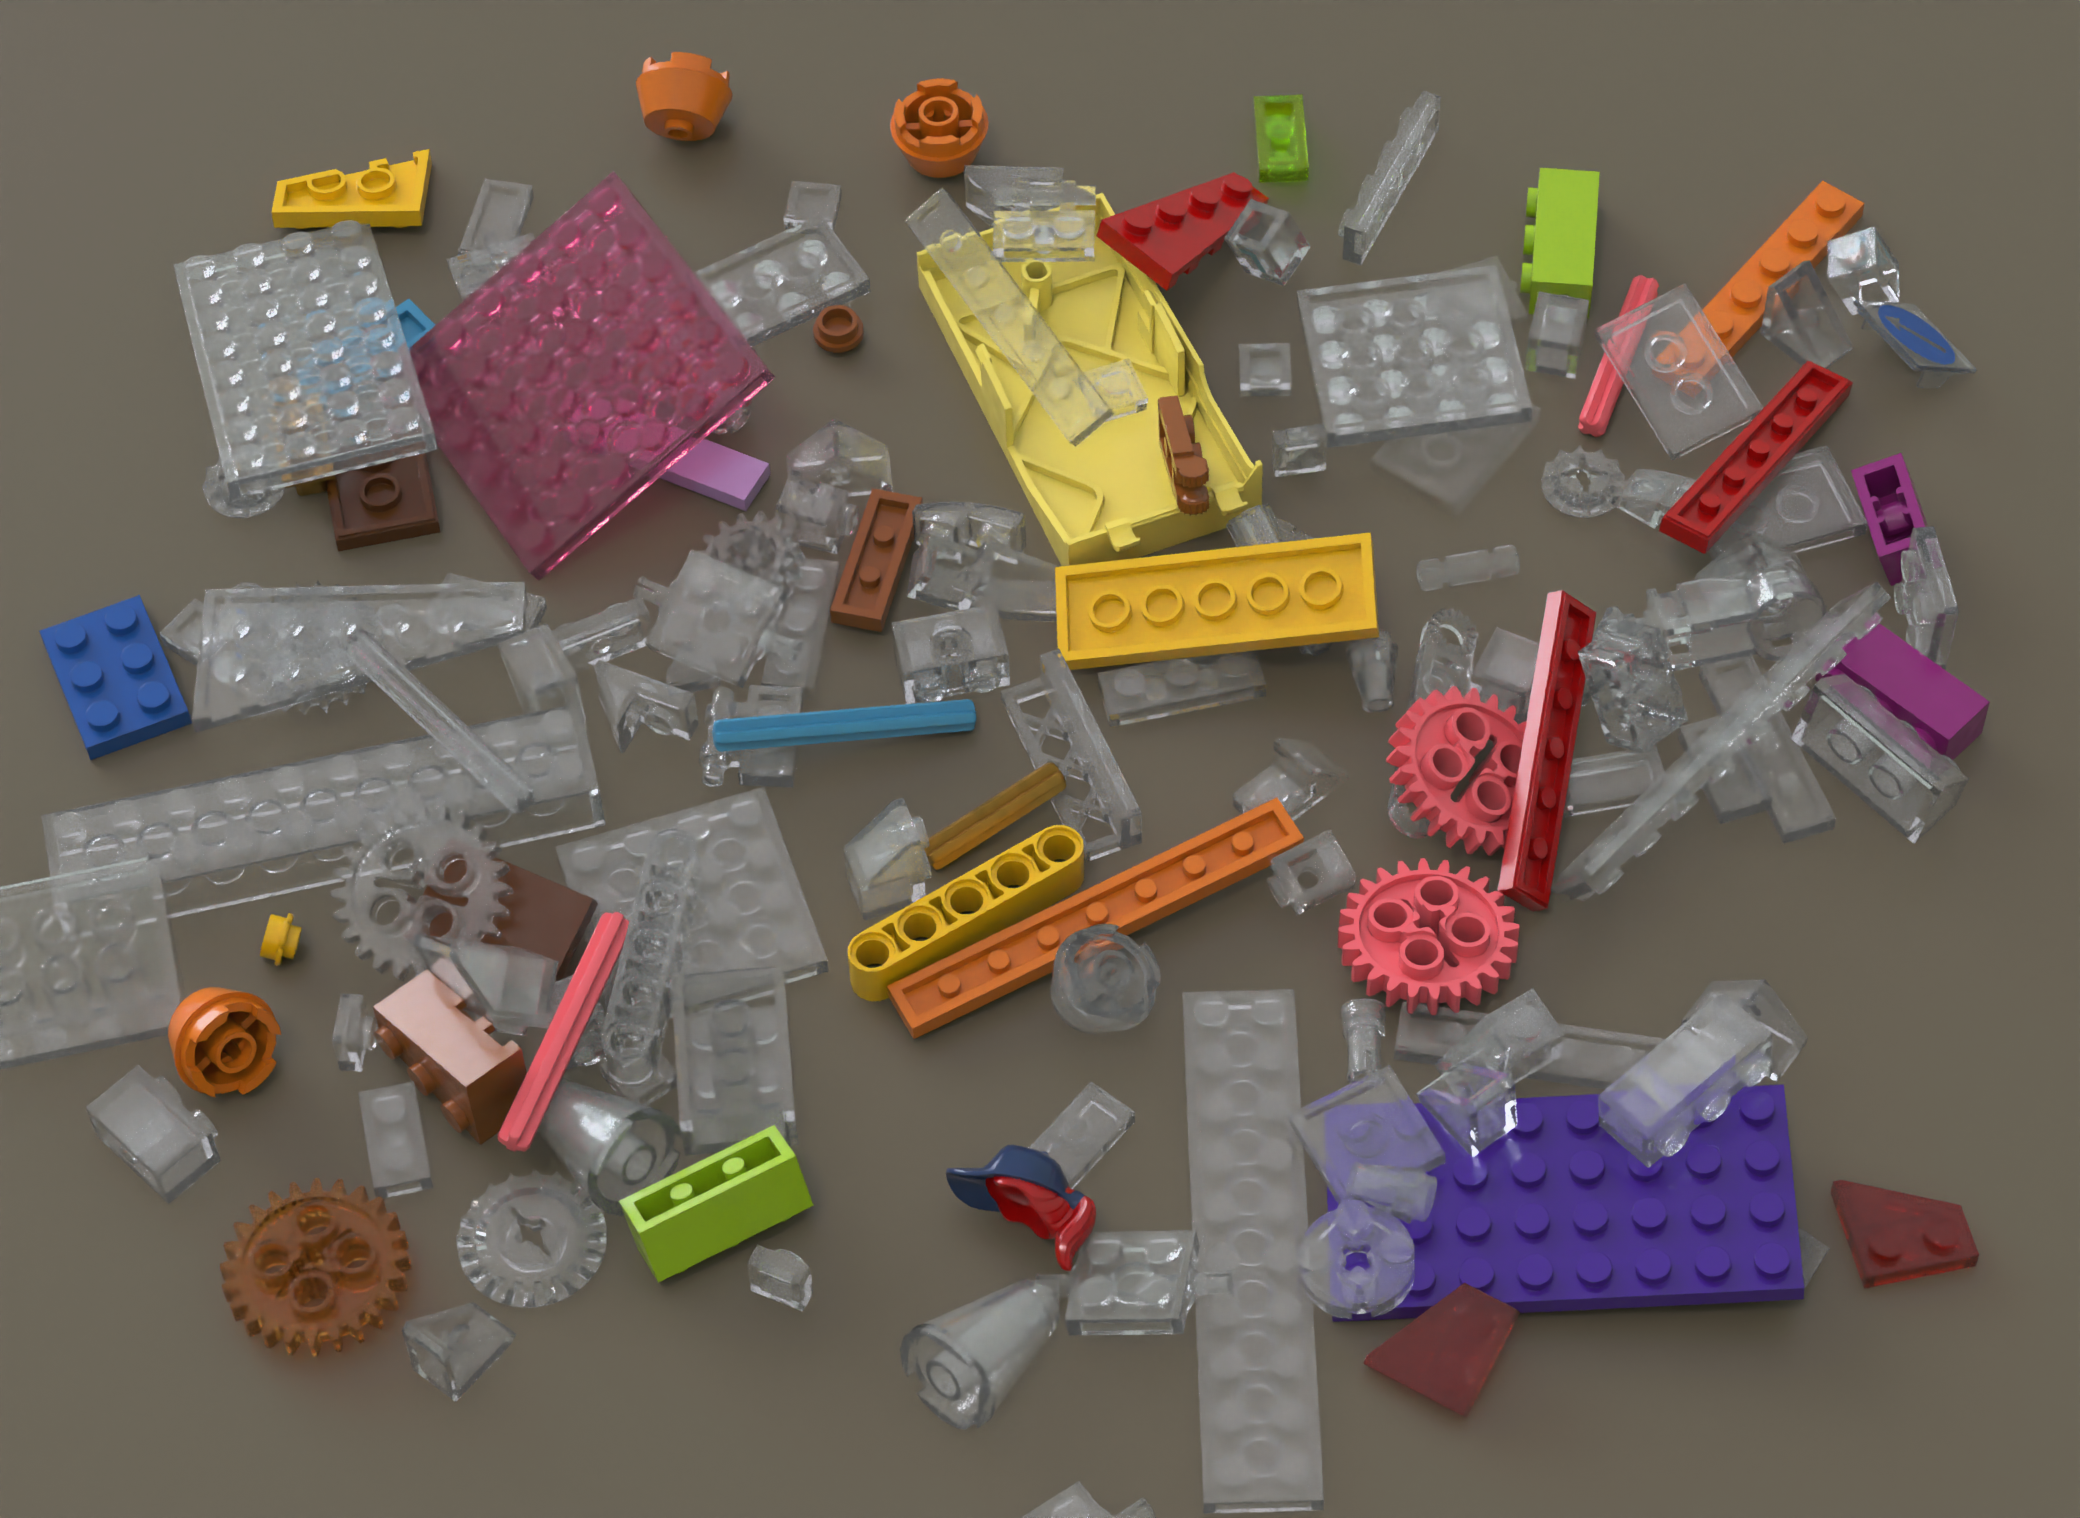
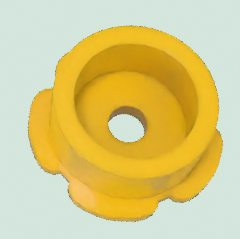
[260,913,302,966]

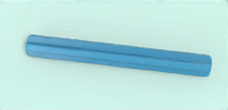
[712,699,976,752]

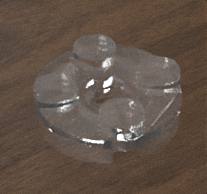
[1297,1200,1416,1319]

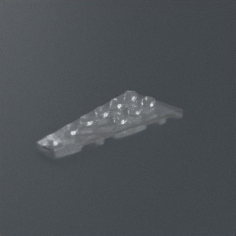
[192,582,527,733]

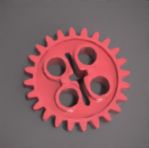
[1386,686,1526,856]
[1337,858,1519,1015]

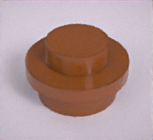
[813,305,864,353]

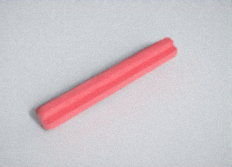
[1578,275,1659,437]

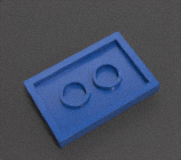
[39,595,192,760]

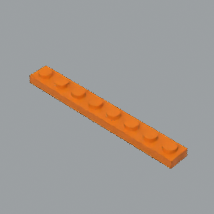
[887,797,1304,1039]

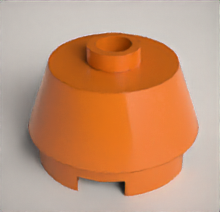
[636,52,733,141]
[890,78,989,178]
[168,987,281,1097]

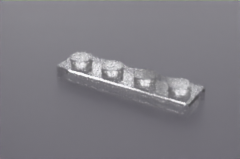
[1338,91,1441,265]

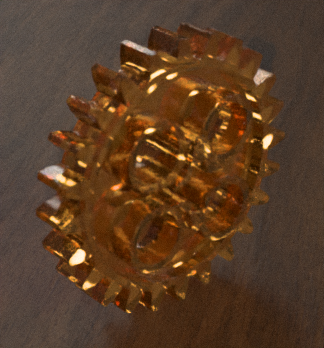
[220,1178,412,1357]

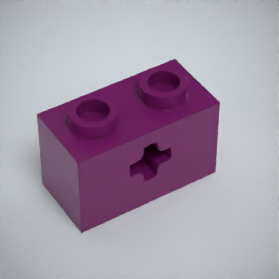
[1851,453,1942,586]

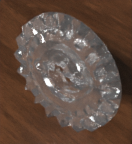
[456,1169,607,1308]

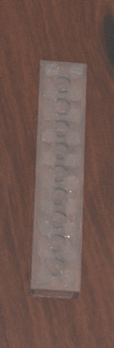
[41,702,606,940]

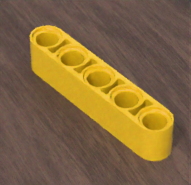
[848,825,1084,1001]

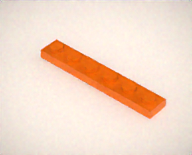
[1651,180,1865,400]

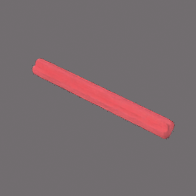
[498,911,632,1152]

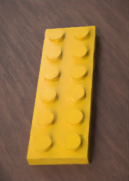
[1055,532,1379,671]

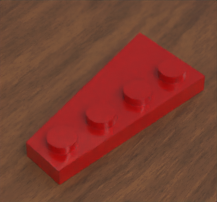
[1096,172,1269,291]

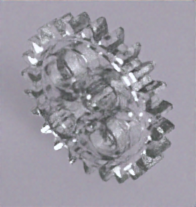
[330,802,513,981]

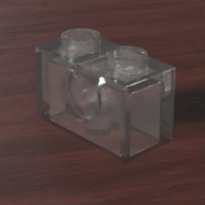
[891,604,1010,704]

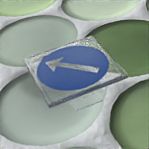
[1853,299,1977,389]

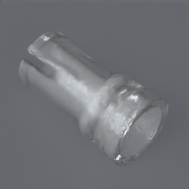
[1341,998,1386,1087]

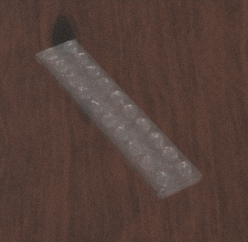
[1182,989,1324,1514]

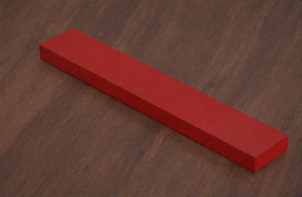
[1659,361,1853,554]
[1498,590,1596,912]

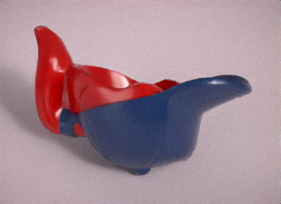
[946,1145,1097,1271]

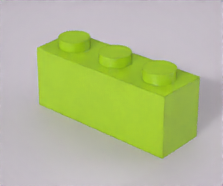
[1520,168,1600,318]
[619,1125,814,1283]

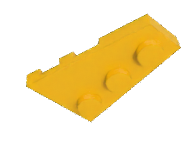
[271,149,432,229]

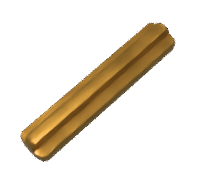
[921,762,1067,870]

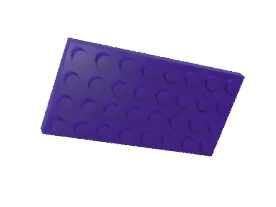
[1324,1084,1804,1322]

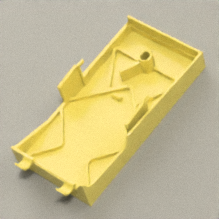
[916,193,1263,566]

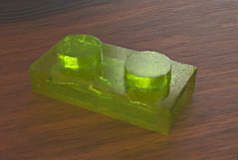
[1253,94,1309,183]

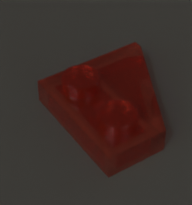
[1831,1180,1979,1289]
[1363,1283,1520,1418]

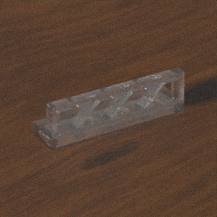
[1001,649,1142,863]

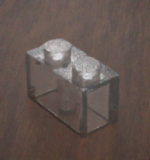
[86,1065,221,1204]

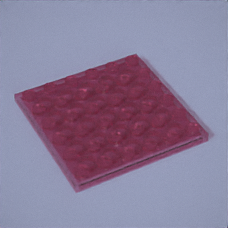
[387,171,775,580]

